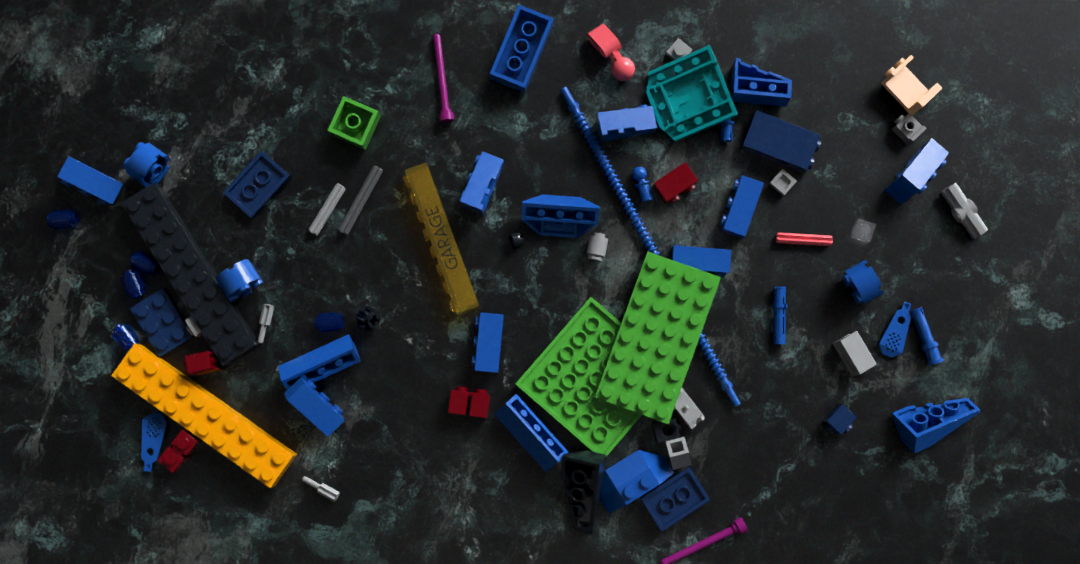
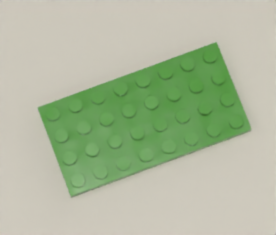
[595,251,721,424]

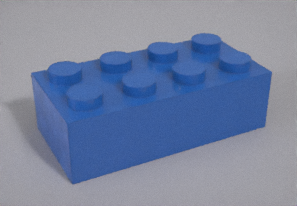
[490,4,554,93]

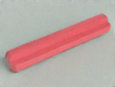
[776,233,833,246]

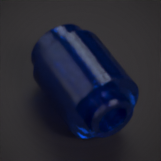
[47,209,79,230]
[130,251,160,276]
[120,270,146,299]
[315,312,344,333]
[112,323,141,352]

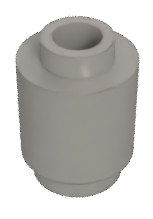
[586,233,608,262]

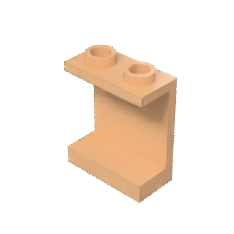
[881,55,942,116]

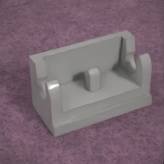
[832,331,877,377]
[674,388,705,429]

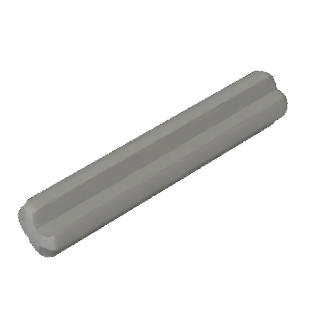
[309,183,345,235]

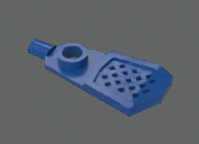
[878,301,911,358]
[141,412,168,472]

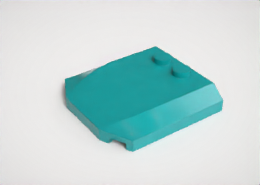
[646,45,738,142]

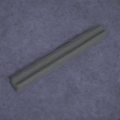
[339,166,383,235]

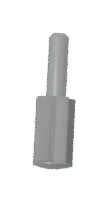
[257,304,275,344]
[302,476,340,502]

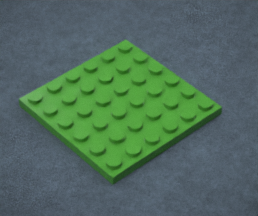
[516,297,642,457]

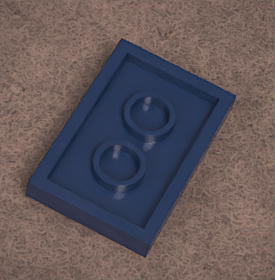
[223,150,291,219]
[130,288,194,357]
[640,466,710,531]

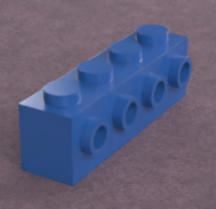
[278,334,361,390]
[494,394,568,472]

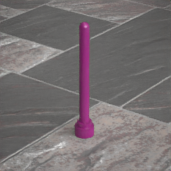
[433,34,454,123]
[660,517,748,564]

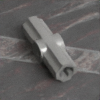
[941,183,988,239]

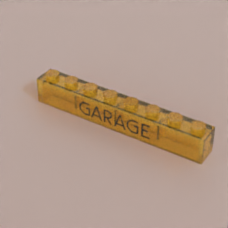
[403,162,480,315]

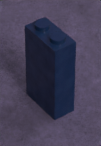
[740,110,821,173]

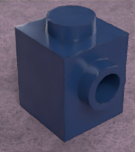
[823,404,857,435]

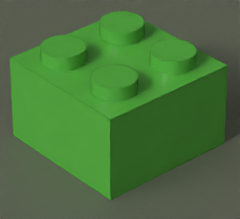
[327,96,381,150]

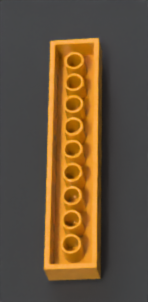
[111,344,297,488]

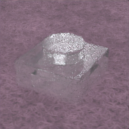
[851,218,876,243]

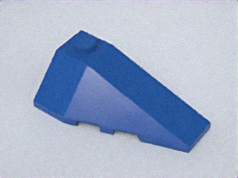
[892,398,980,454]

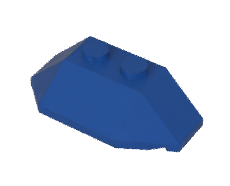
[521,195,600,238]
[600,450,674,513]

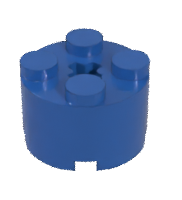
[123,142,171,187]
[216,259,264,303]
[841,260,884,305]

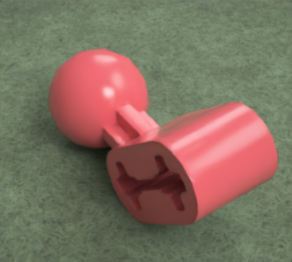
[587,24,635,81]

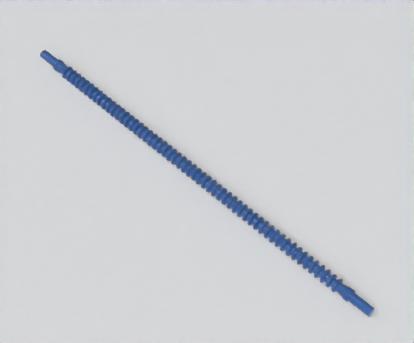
[560,87,741,407]

